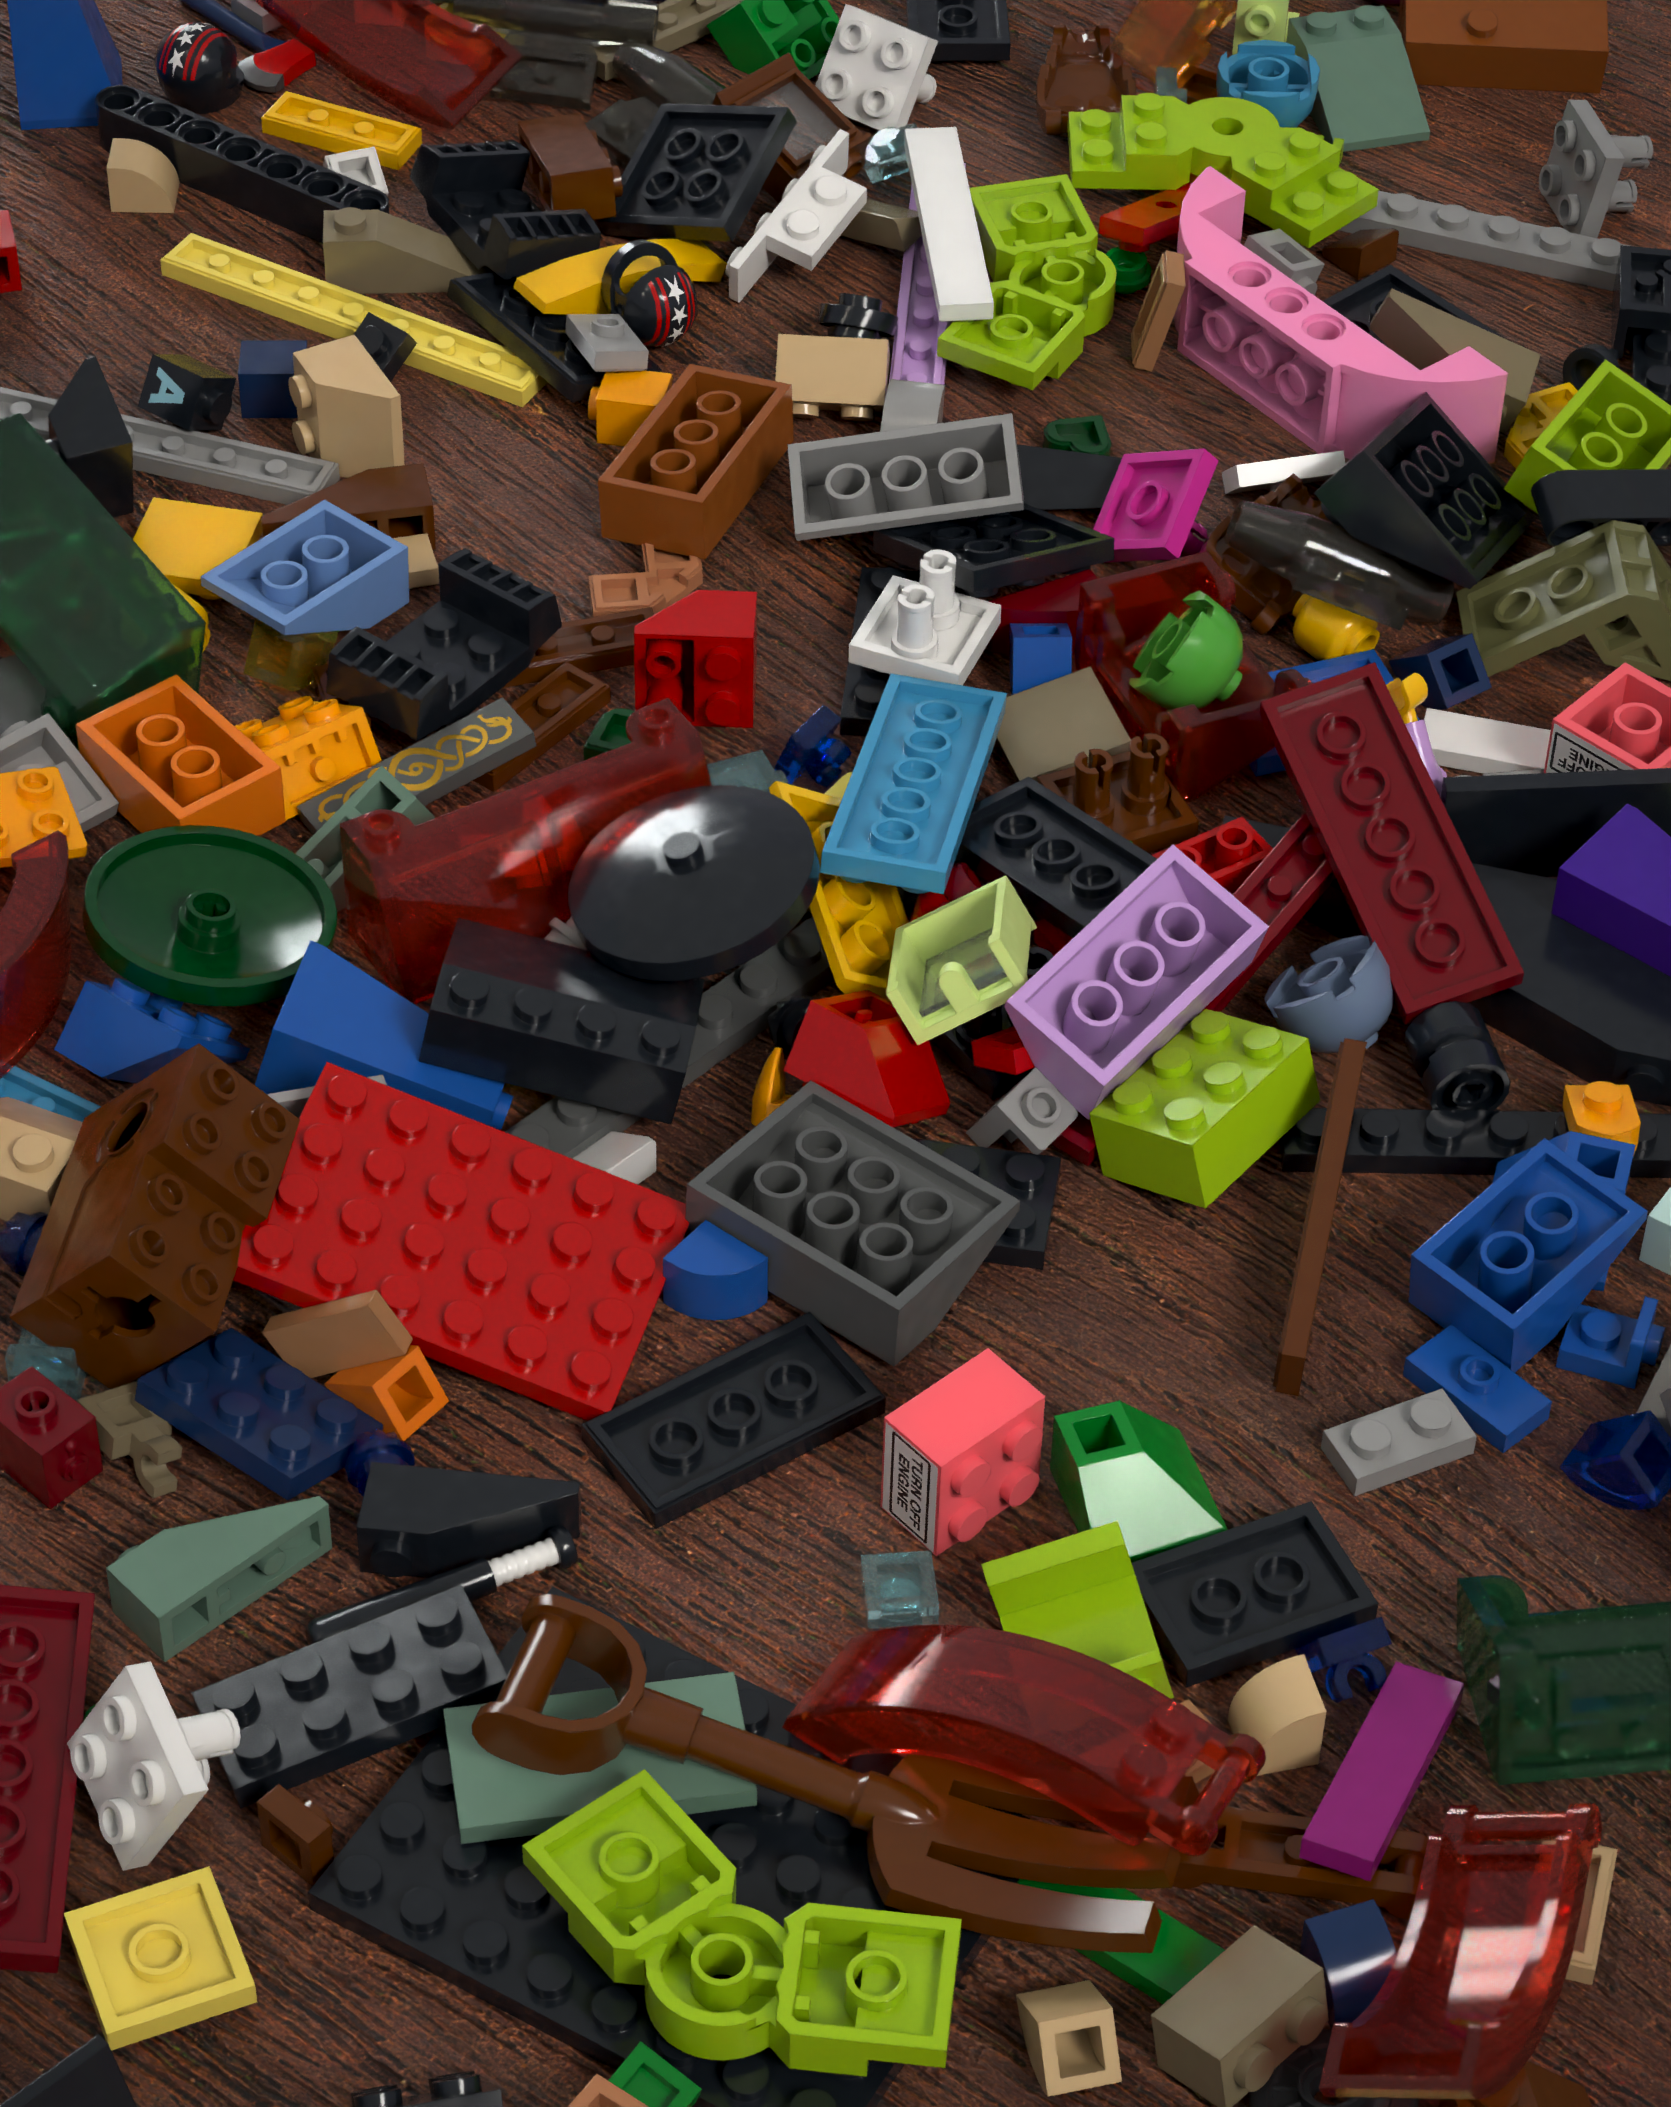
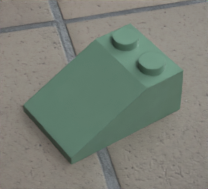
[1286,5,1430,152]

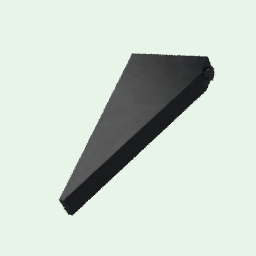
[1222,816,1671,1107]

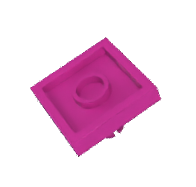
[1093,448,1219,563]

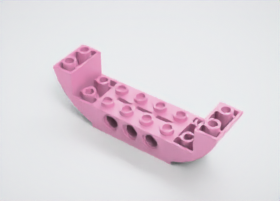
[1174,166,1508,464]

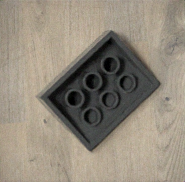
[685,1080,1020,1366]

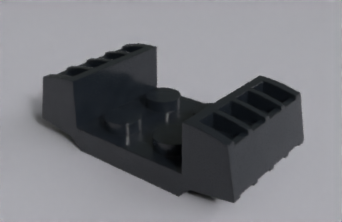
[410,139,601,280]
[326,548,562,742]

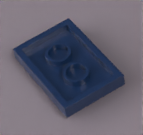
[135,1328,383,1501]

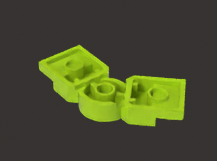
[1067,93,1379,248]
[937,174,1117,390]
[522,1769,962,2077]

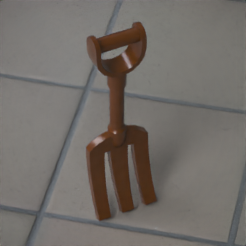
[472,1594,1200,1953]

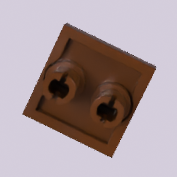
[1037,733,1199,853]

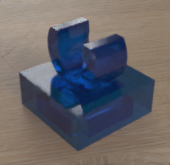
[773,704,852,788]
[1295,1617,1392,1703]

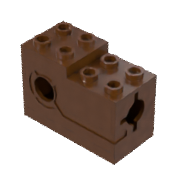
[9,1043,300,1389]

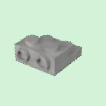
[0,713,119,869]

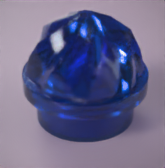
[0,1212,48,1276]
[345,1428,415,1497]

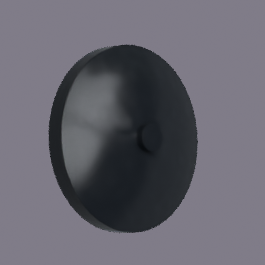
[568,785,820,981]

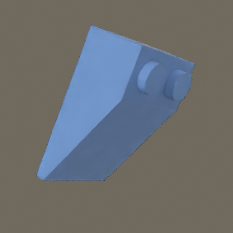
[201,499,409,635]

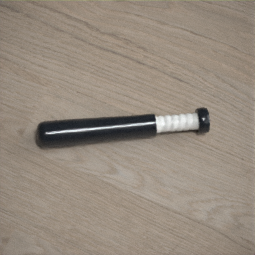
[305,1526,578,1645]

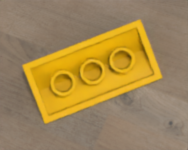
[769,781,909,1001]

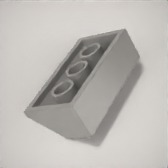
[788,413,1024,541]

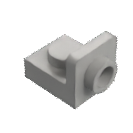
[966,1067,1078,1155]

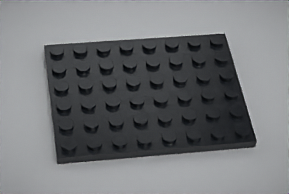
[308,1587,1033,2107]

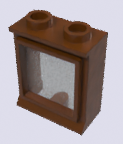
[712,52,872,204]

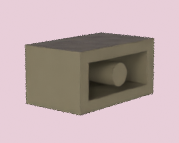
[1151,1925,1329,2107]

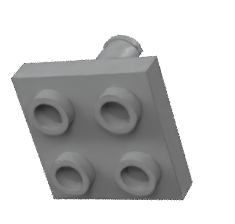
[1539,100,1653,238]

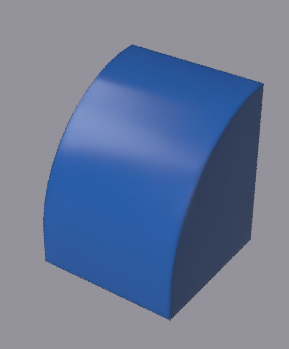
[1009,623,1072,695]
[663,1220,768,1320]

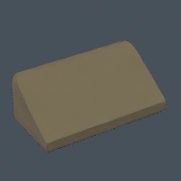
[840,199,922,252]

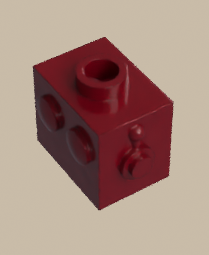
[0,1366,103,1509]

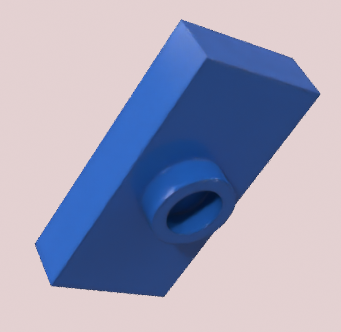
[1403,1324,1552,1453]

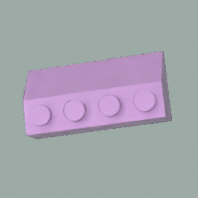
[1004,845,1269,1120]

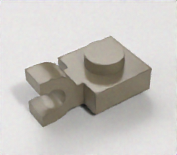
[77,1381,182,1498]

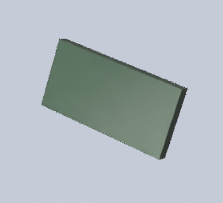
[443,1672,757,1844]

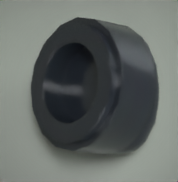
[1562,343,1619,391]

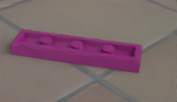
[1299,1661,1464,1881]

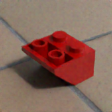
[634,590,757,728]
[783,990,951,1127]

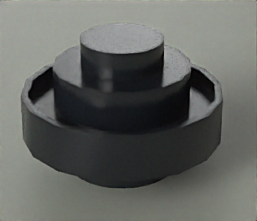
[817,293,898,339]

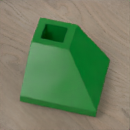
[706,0,840,80]
[1050,1400,1228,1563]

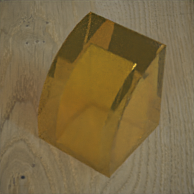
[243,618,339,692]

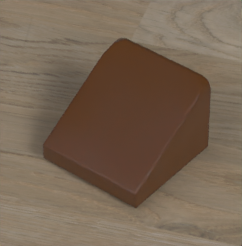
[1322,228,1399,280]

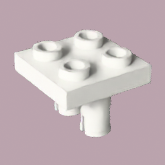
[815,4,938,138]
[848,549,1001,686]
[67,1661,241,1871]

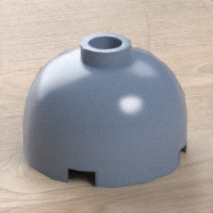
[1264,935,1395,1054]

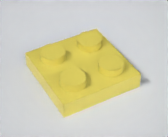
[64,1866,257,2051]

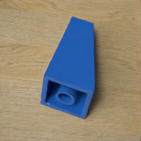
[7,0,123,130]
[255,940,514,1130]

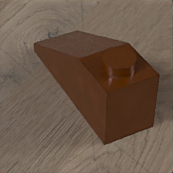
[261,463,436,550]

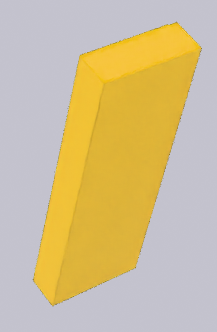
[261,91,422,170]

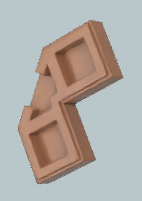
[589,543,703,617]

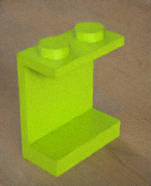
[981,1521,1174,1741]

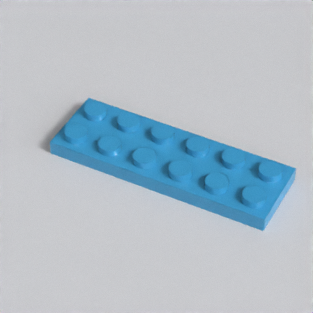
[820,674,1007,894]

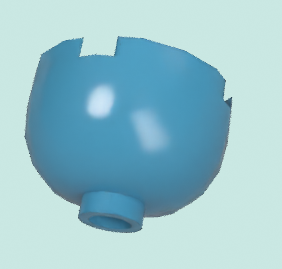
[1216,40,1320,128]

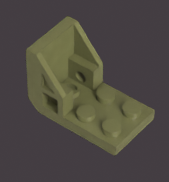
[1456,520,1671,681]

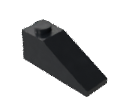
[356,1462,582,1578]

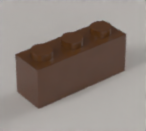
[518,113,623,220]

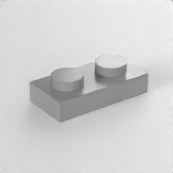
[1321,1388,1477,1497]

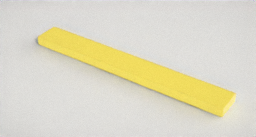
[160,233,548,407]

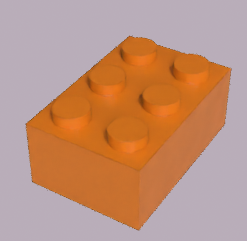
[76,674,286,836]

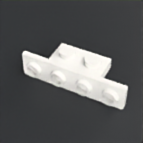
[725,129,867,303]

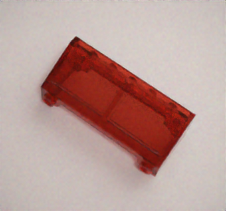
[340,698,712,1004]

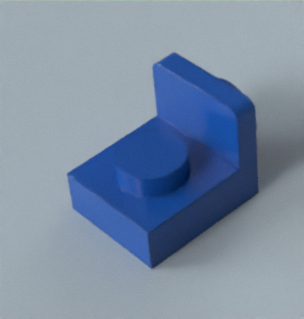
[1556,1296,1666,1389]

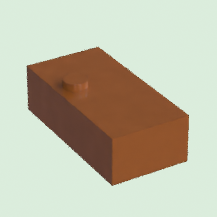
[1399,0,1609,93]
[598,364,794,560]

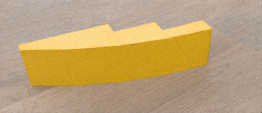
[513,239,727,315]

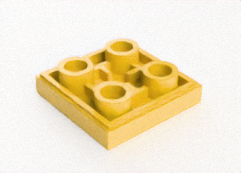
[119,497,263,600]

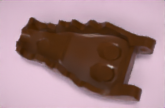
[1036,25,1137,135]
[1190,473,1333,635]

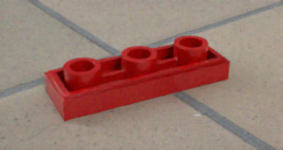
[1098,182,1192,252]

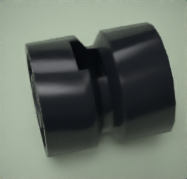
[1404,1001,1511,1111]

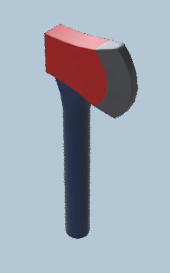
[180,0,316,93]

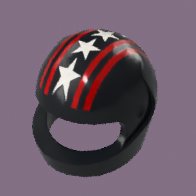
[154,22,244,114]
[601,239,698,347]

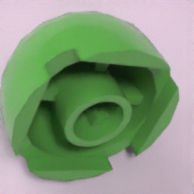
[1129,590,1243,713]

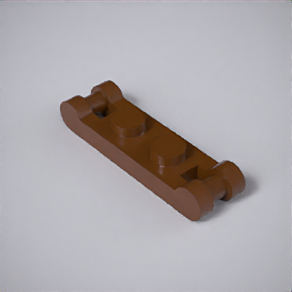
[1166,1803,1434,1919]

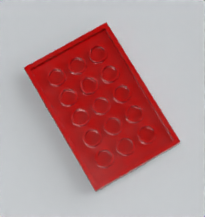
[233,1062,690,1421]

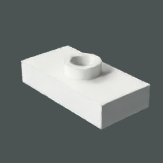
[1222,450,1346,494]

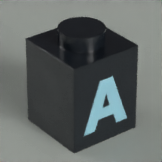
[138,354,237,431]

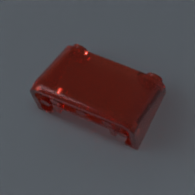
[1075,551,1313,803]

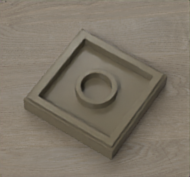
[995,666,1131,783]

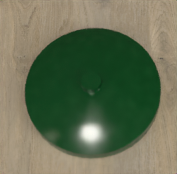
[82,825,337,1006]

